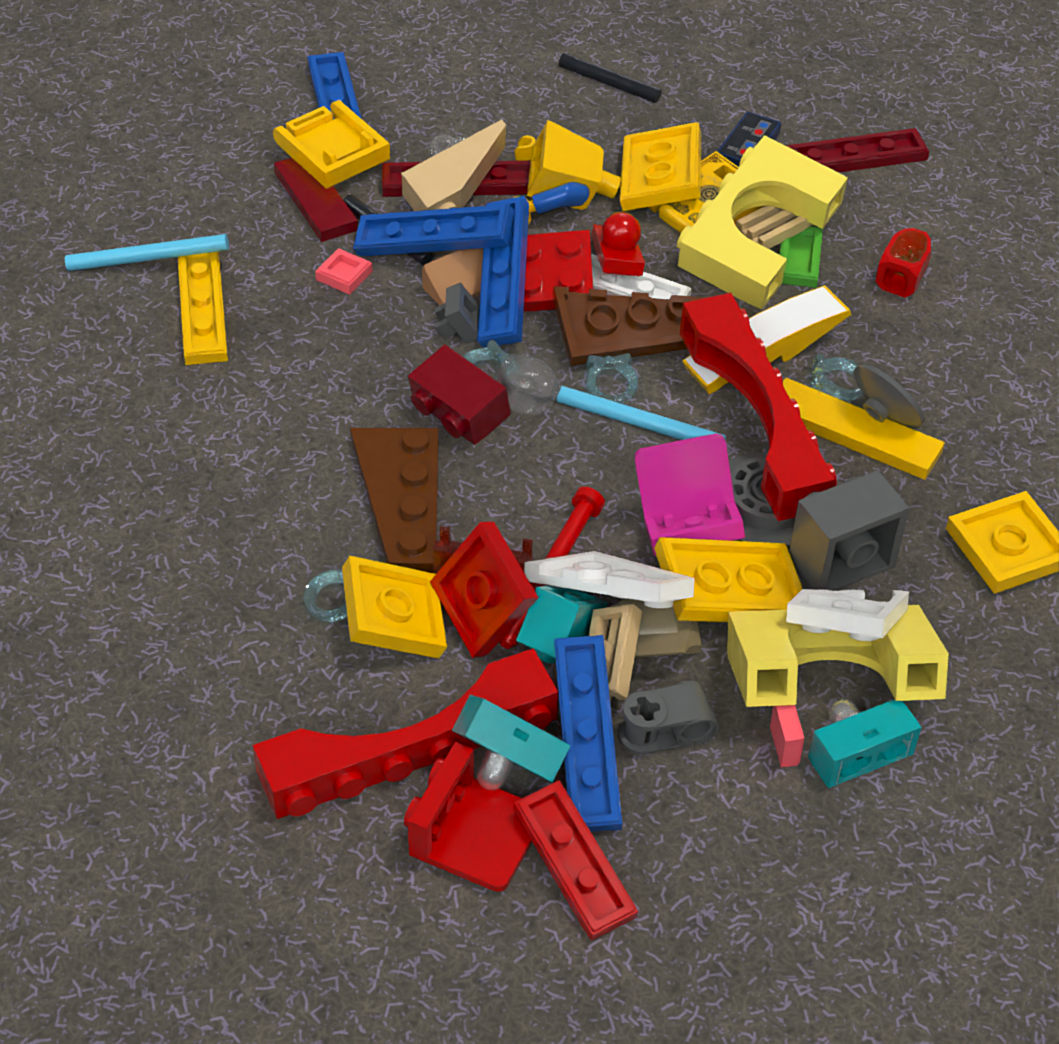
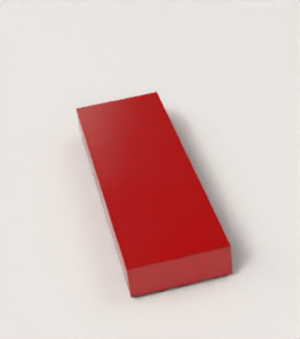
[513,780,639,941]

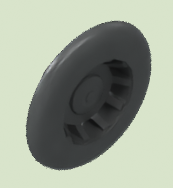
[729,453,795,547]

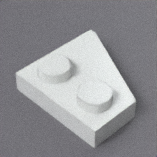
[786,589,909,641]

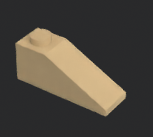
[401,119,506,211]

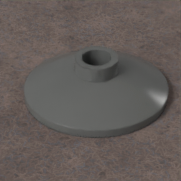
[853,363,925,429]

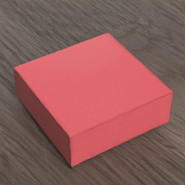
[315,248,373,295]
[770,705,804,767]

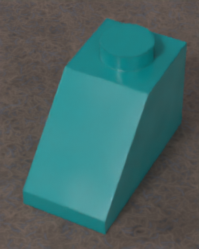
[516,586,608,664]

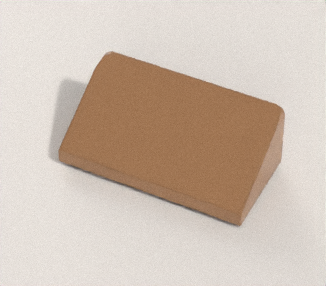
[422,248,483,305]

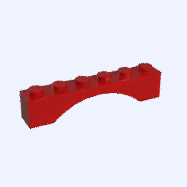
[679,293,837,522]
[253,648,558,819]

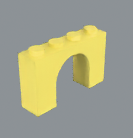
[677,135,848,309]
[727,605,949,707]

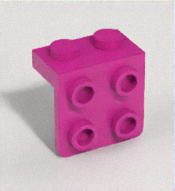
[634,433,745,556]

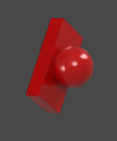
[591,212,645,277]

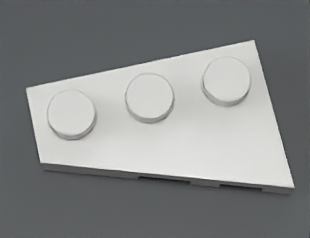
[524,551,694,608]

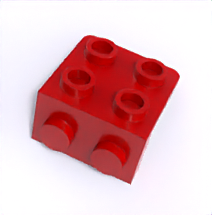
[404,742,532,892]

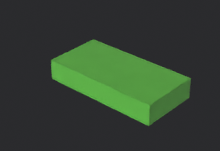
[779,226,823,288]

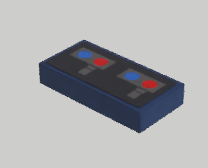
[717,111,782,167]

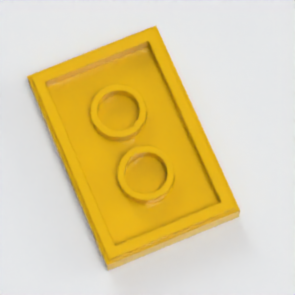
[620,122,701,211]
[654,537,803,622]

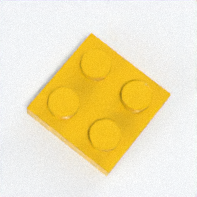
[945,491,1059,594]
[342,555,447,659]

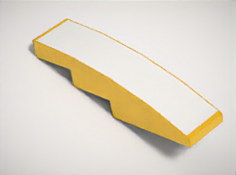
[682,285,851,394]

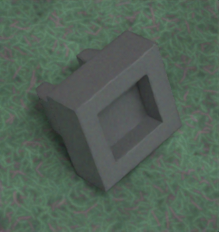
[434,282,480,342]

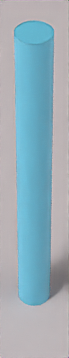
[65,234,229,271]
[557,386,726,440]

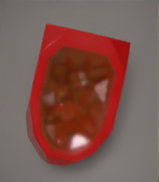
[875,228,932,298]

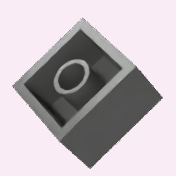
[789,470,910,591]

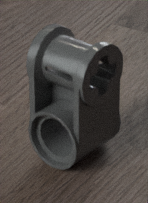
[618,681,719,755]

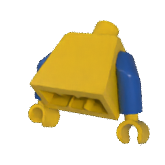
[513,120,621,225]

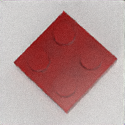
[524,230,594,311]
[430,521,539,658]

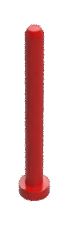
[499,487,605,649]

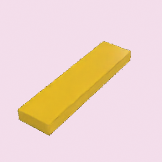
[178,252,228,365]
[783,378,945,480]

